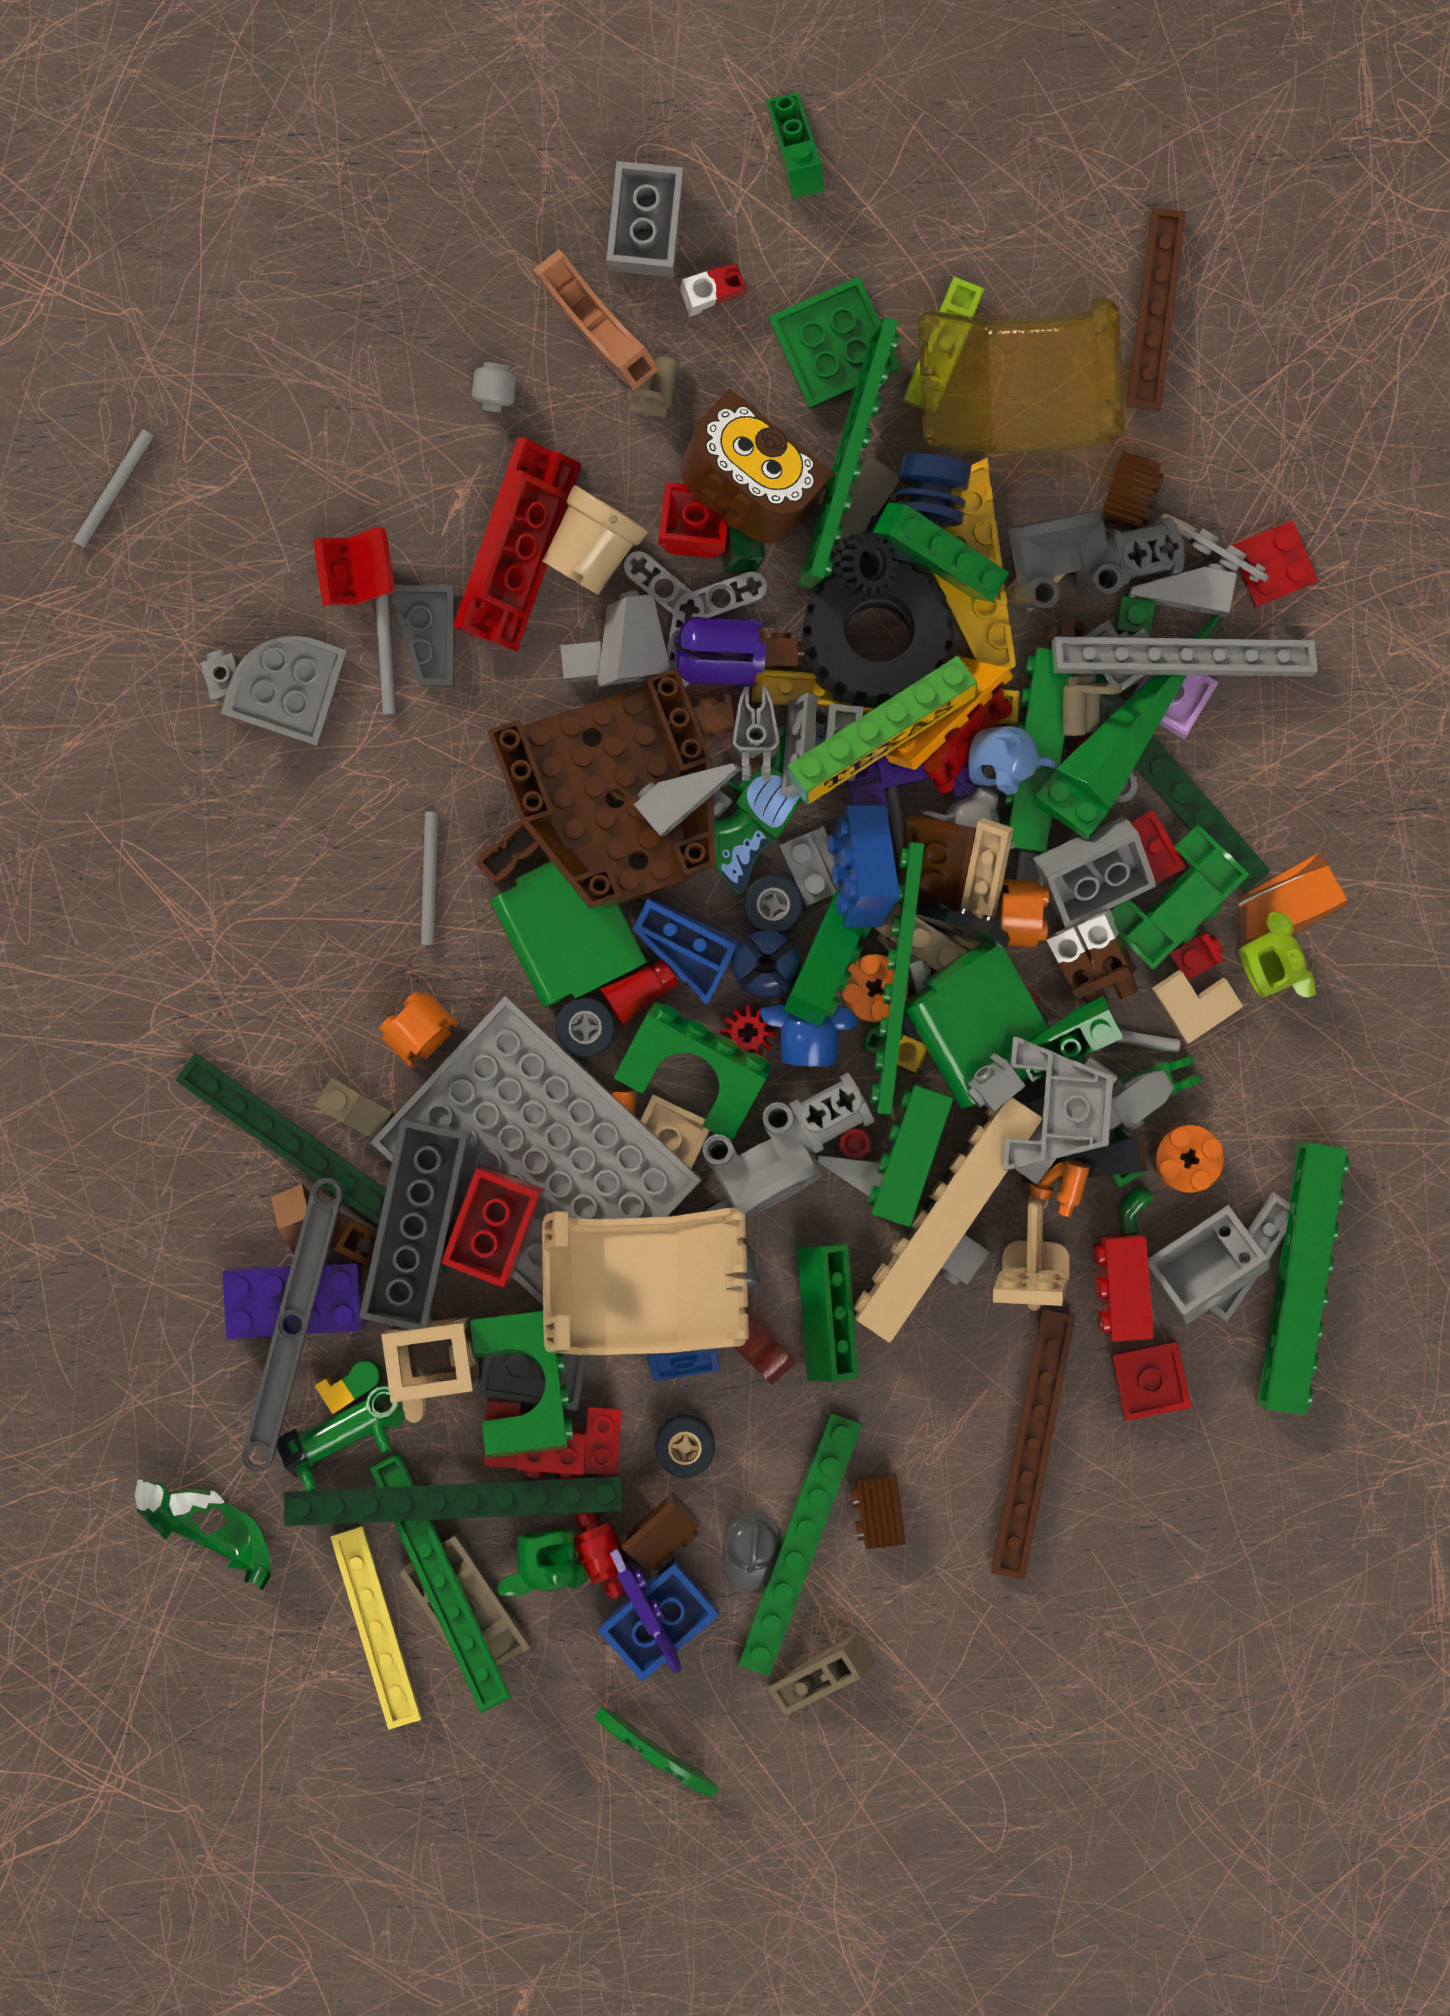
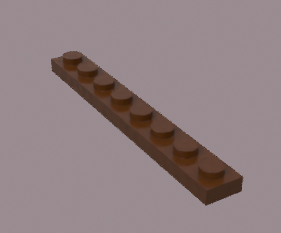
[991,1308,1076,1580]

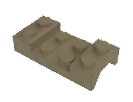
[399,1532,532,1667]

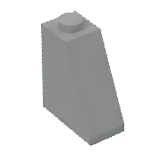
[598,591,671,687]

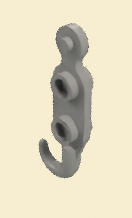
[1161,513,1269,583]

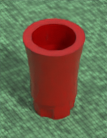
[599,958,678,1027]

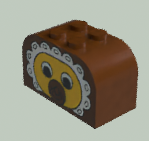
[680,388,834,543]

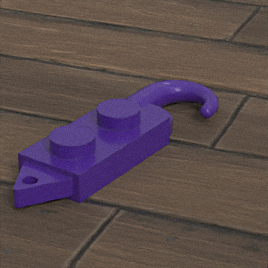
[610,1549,681,1674]

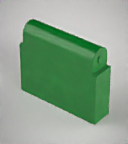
[489,861,648,1008]
[904,942,1049,1108]

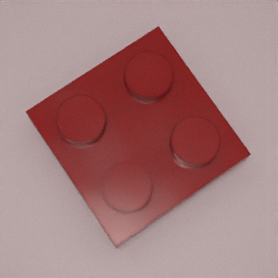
[1231,520,1318,608]
[1111,1341,1192,1421]

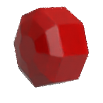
[838,1128,871,1160]

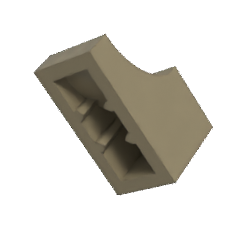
[314,1077,393,1140]

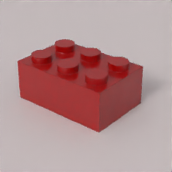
[441,1165,545,1288]
[1092,1233,1154,1342]

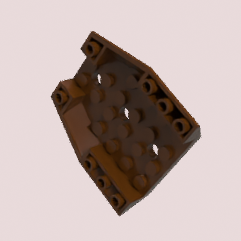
[487,668,716,908]

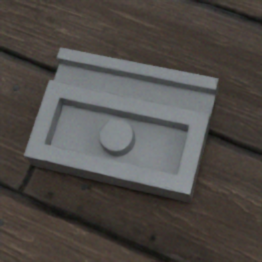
[779,826,838,907]

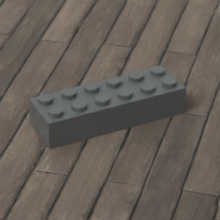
[359,1117,472,1329]

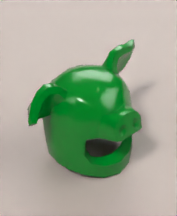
[498,1529,589,1597]

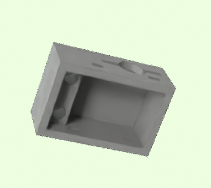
[1148,1205,1269,1325]

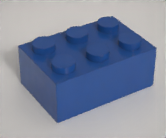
[828,806,900,927]
[598,1558,719,1682]

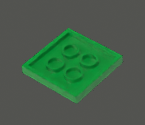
[768,276,900,410]

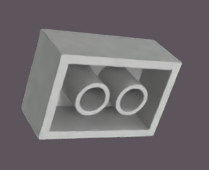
[606,161,684,278]
[1033,815,1157,929]

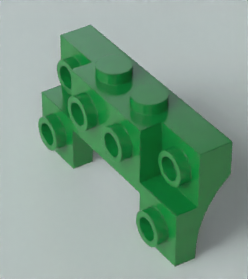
[1111,824,1250,970]

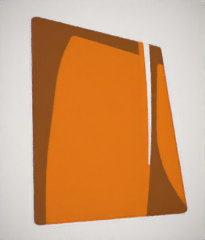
[1238,852,1349,947]

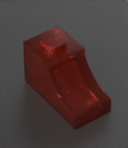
[734,1313,796,1385]

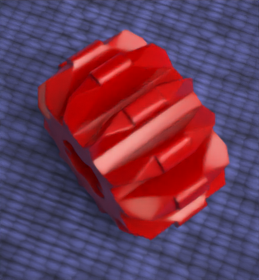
[719,1004,776,1057]

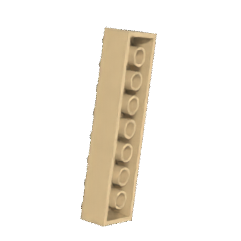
[853,1097,1043,1343]

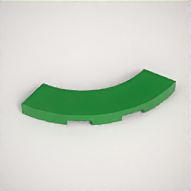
[594,1707,719,1797]

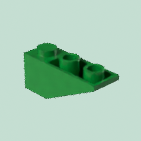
[766,92,825,200]
[1025,996,1123,1082]

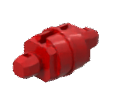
[574,1513,628,1600]

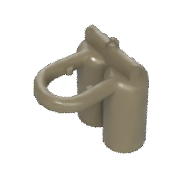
[626,355,679,418]
[1063,674,1122,736]

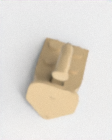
[993,1195,1070,1311]

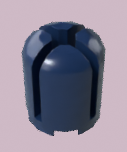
[733,930,800,999]

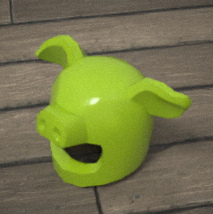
[1239,912,1316,998]

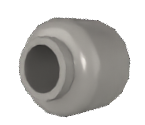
[471,362,517,413]

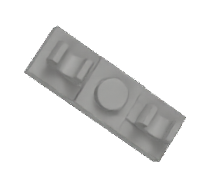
[781,693,826,799]

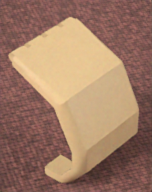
[542,1208,749,1355]

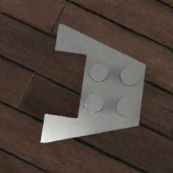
[1003,1037,1113,1170]

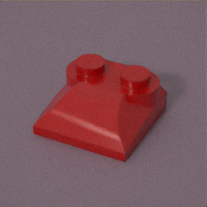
[658,482,728,558]

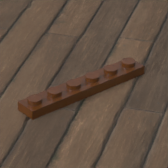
[1126,207,1186,412]

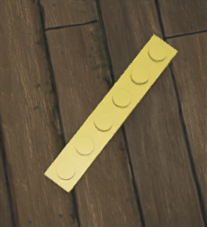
[330,1525,422,1730]

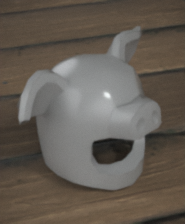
[921,786,1015,849]

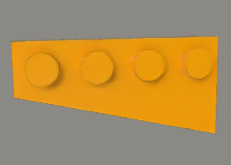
[885,655,1013,770]

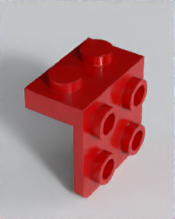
[313,527,395,606]

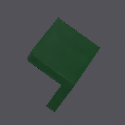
[722,525,766,573]

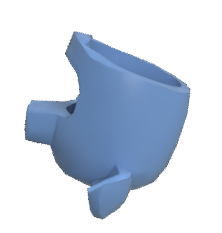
[969,726,1059,795]

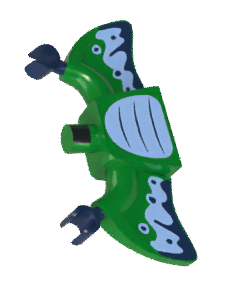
[714,723,826,894]

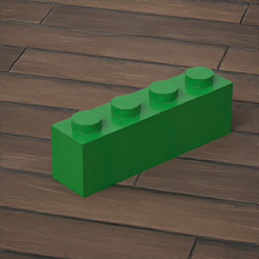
[872,503,1009,602]
[783,890,871,1027]
[867,1084,953,1227]
[797,1243,859,1382]

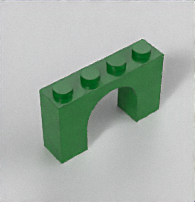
[614,1002,773,1142]
[470,1311,573,1459]

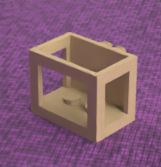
[381,1315,481,1423]

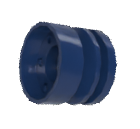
[896,453,971,527]

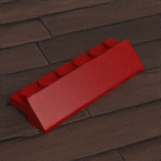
[453,437,582,652]

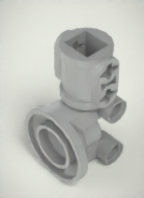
[703,1072,874,1218]

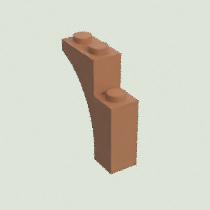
[533,249,659,391]

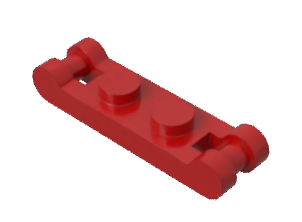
[924,684,1013,794]

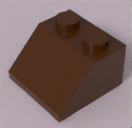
[621,1492,700,1571]

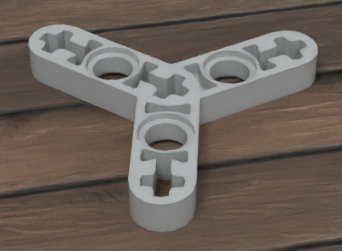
[624,551,767,689]

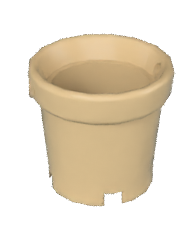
[542,486,648,595]

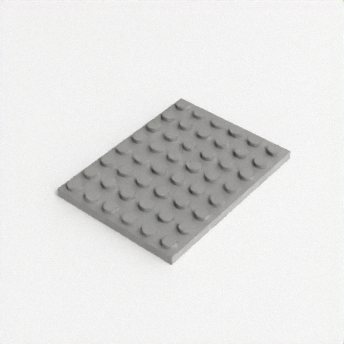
[370,995,702,1305]

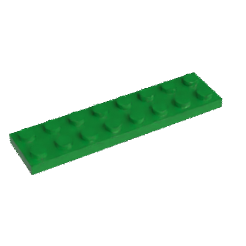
[797,317,900,590]

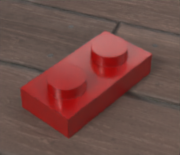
[1130,810,1186,884]

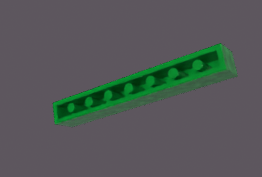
[1257,1141,1349,1415]

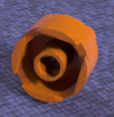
[996,879,1049,947]
[840,954,909,1022]
[379,991,458,1068]
[1151,1124,1224,1193]

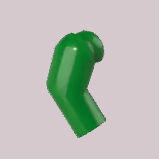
[1119,1188,1153,1234]

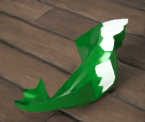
[135,1479,271,1590]

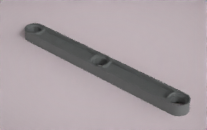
[242,1178,343,1472]

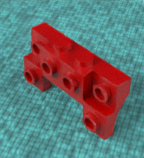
[484,1399,622,1479]

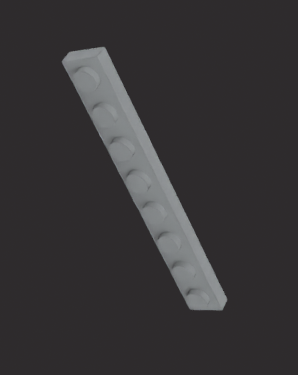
[1052,637,1318,677]

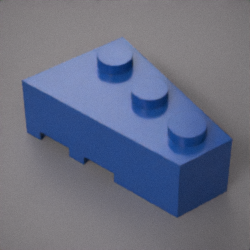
[633,896,740,1005]

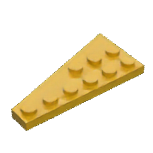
[897,457,1016,670]

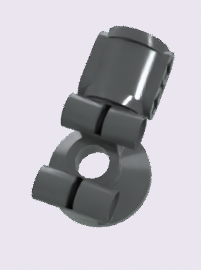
[1008,510,1185,608]

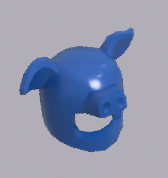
[760,1004,858,1066]

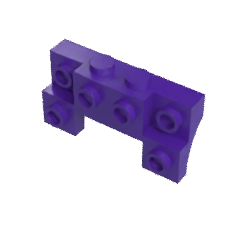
[846,732,988,816]

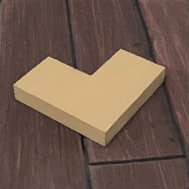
[1151,970,1243,1044]

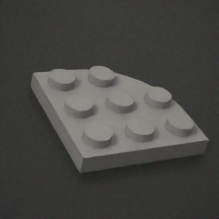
[220,636,347,746]

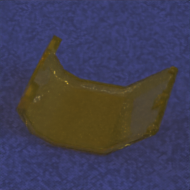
[918,297,1125,454]

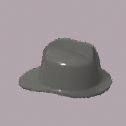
[724,1510,779,1591]

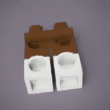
[1047,909,1138,1004]

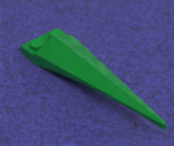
[1033,615,1219,840]

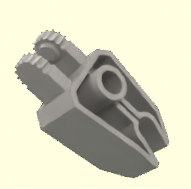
[732,686,780,781]
[1110,1070,1174,1132]

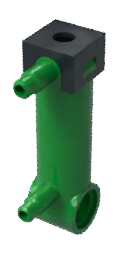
[277,1386,406,1492]

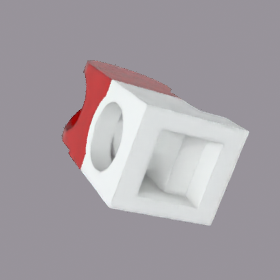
[679,264,747,317]

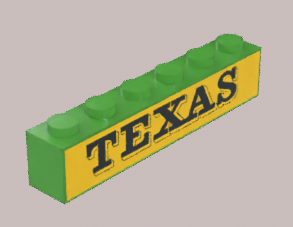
[787,656,977,805]

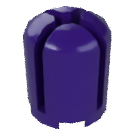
[675,617,766,687]

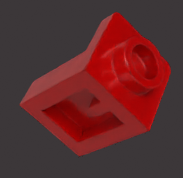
[1168,932,1224,981]

